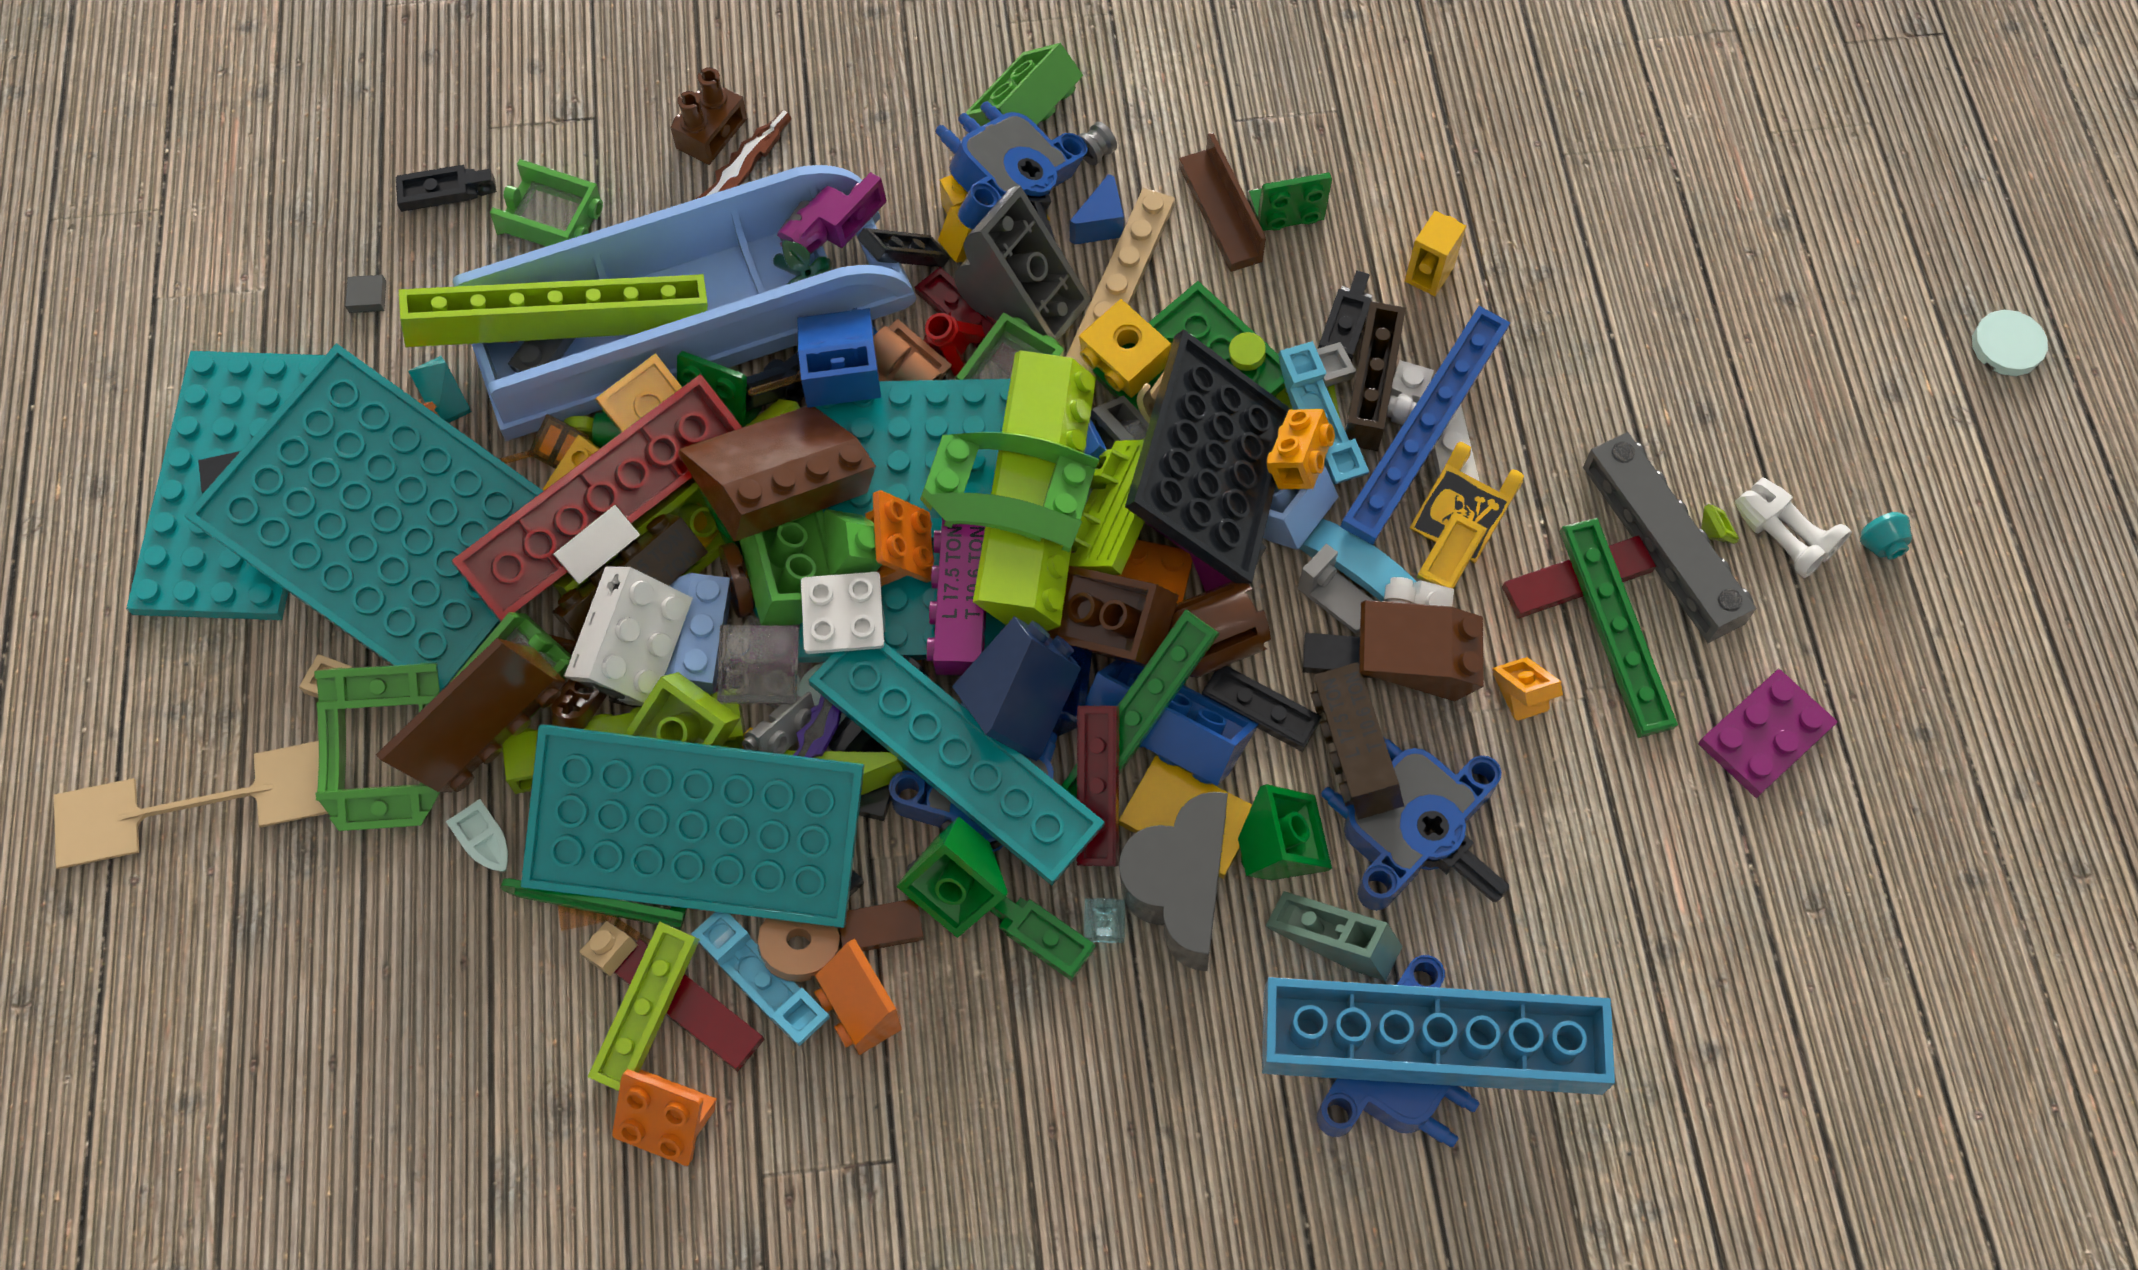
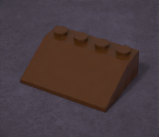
[678,406,876,542]
[376,638,566,793]

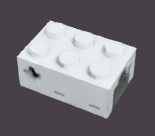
[564,567,693,706]

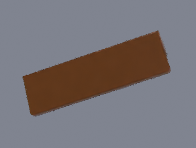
[1179,132,1266,272]

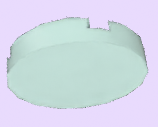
[1972,309,2048,376]

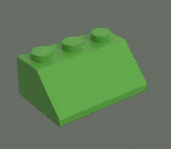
[966,43,1083,126]
[739,510,830,627]

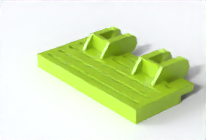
[1069,439,1145,575]

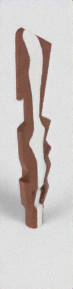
[696,110,792,199]

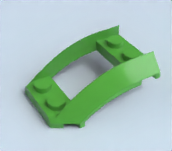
[920,432,1100,552]
[314,663,440,831]

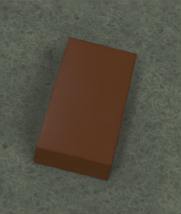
[839,899,924,952]

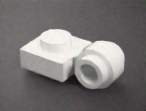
[1387,360,1434,425]
[1384,577,1454,607]

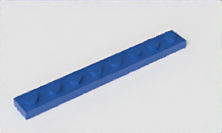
[1340,306,1511,545]

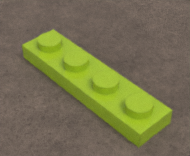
[588,922,700,1091]

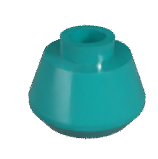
[1860,512,1912,560]

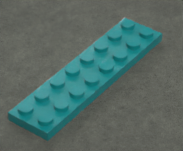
[808,642,1105,886]

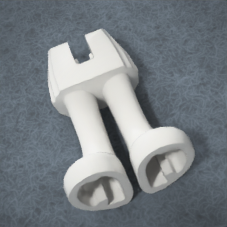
[1735,478,1852,578]

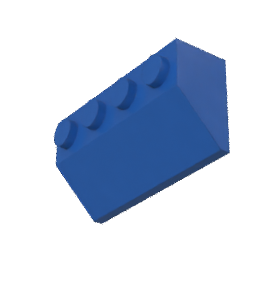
[1083,660,1258,786]

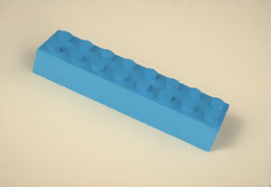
[1262,977,1615,1095]

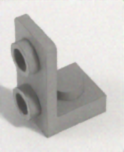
[1298,543,1374,633]

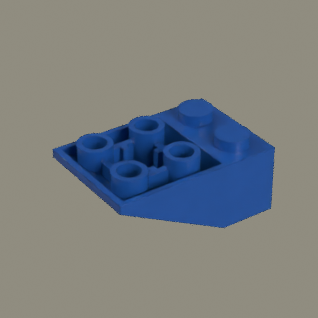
[797,308,881,408]

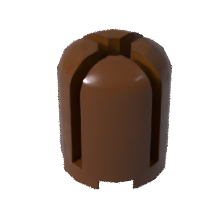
[1168,581,1271,678]

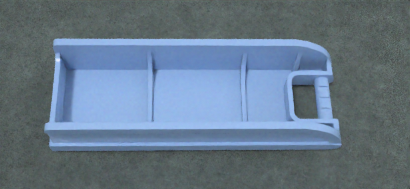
[453,165,916,441]

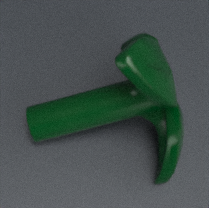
[773,241,832,285]

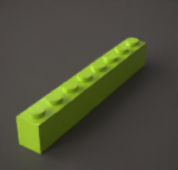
[399,274,708,347]

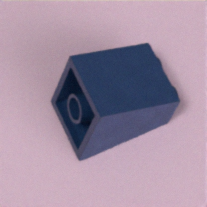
[952,616,1081,761]

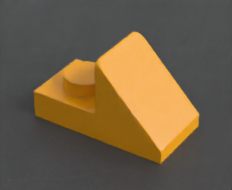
[1492,657,1563,721]

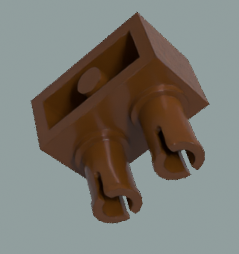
[670,67,748,165]

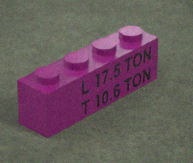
[927,518,986,676]

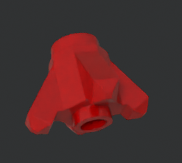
[923,312,985,376]

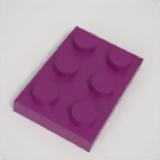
[1698,668,1838,799]

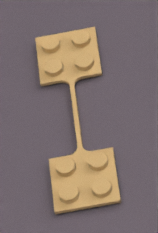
[54,741,328,869]

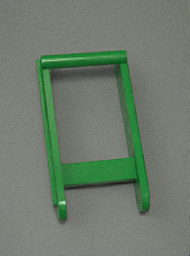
[500,802,687,930]

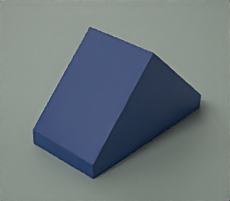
[1069,174,1124,245]

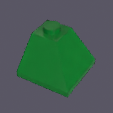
[1238,784,1332,881]
[896,817,1008,938]

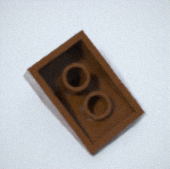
[1047,565,1179,667]
[1359,600,1484,702]

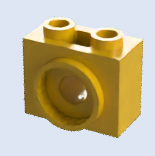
[1079,299,1172,398]

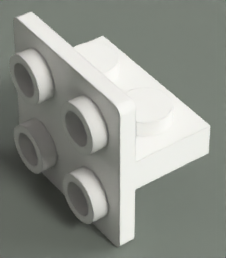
[801,572,886,654]

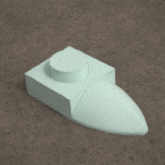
[446,799,508,872]

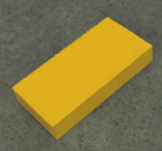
[1417,512,1487,589]

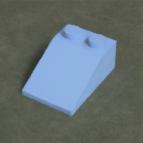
[1263,466,1339,550]

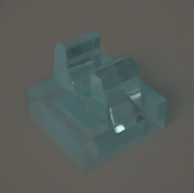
[1084,898,1125,943]

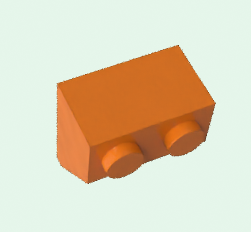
[814,938,902,1055]

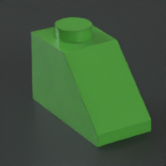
[824,509,882,575]

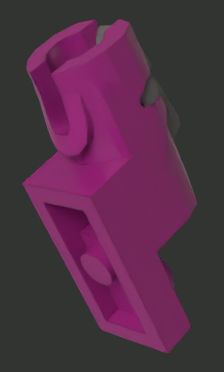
[777,172,887,255]

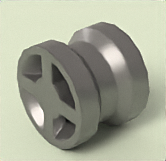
[1078,122,1117,166]

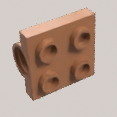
[874,318,952,381]

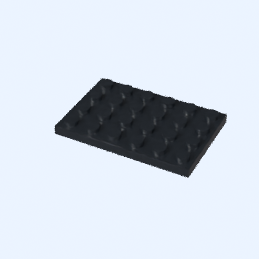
[1125,329,1292,584]

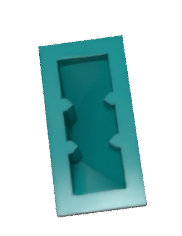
[408,356,472,423]

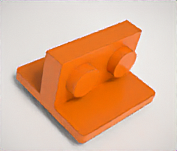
[865,490,934,586]
[612,1069,717,1166]

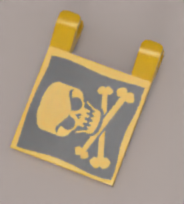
[1409,442,1524,564]

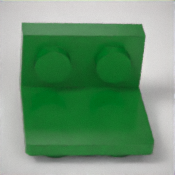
[1248,172,1332,231]
[677,351,762,428]

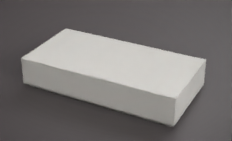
[553,505,640,584]

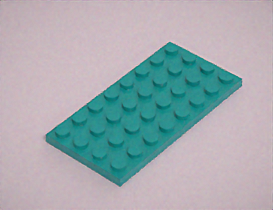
[126,351,325,620]
[521,724,865,928]

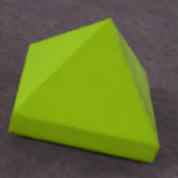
[1701,504,1739,544]

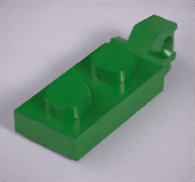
[990,897,1096,981]

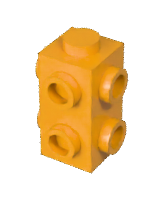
[1267,409,1335,489]

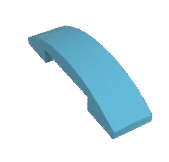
[1278,341,1369,485]
[1299,519,1417,601]
[691,912,830,1046]

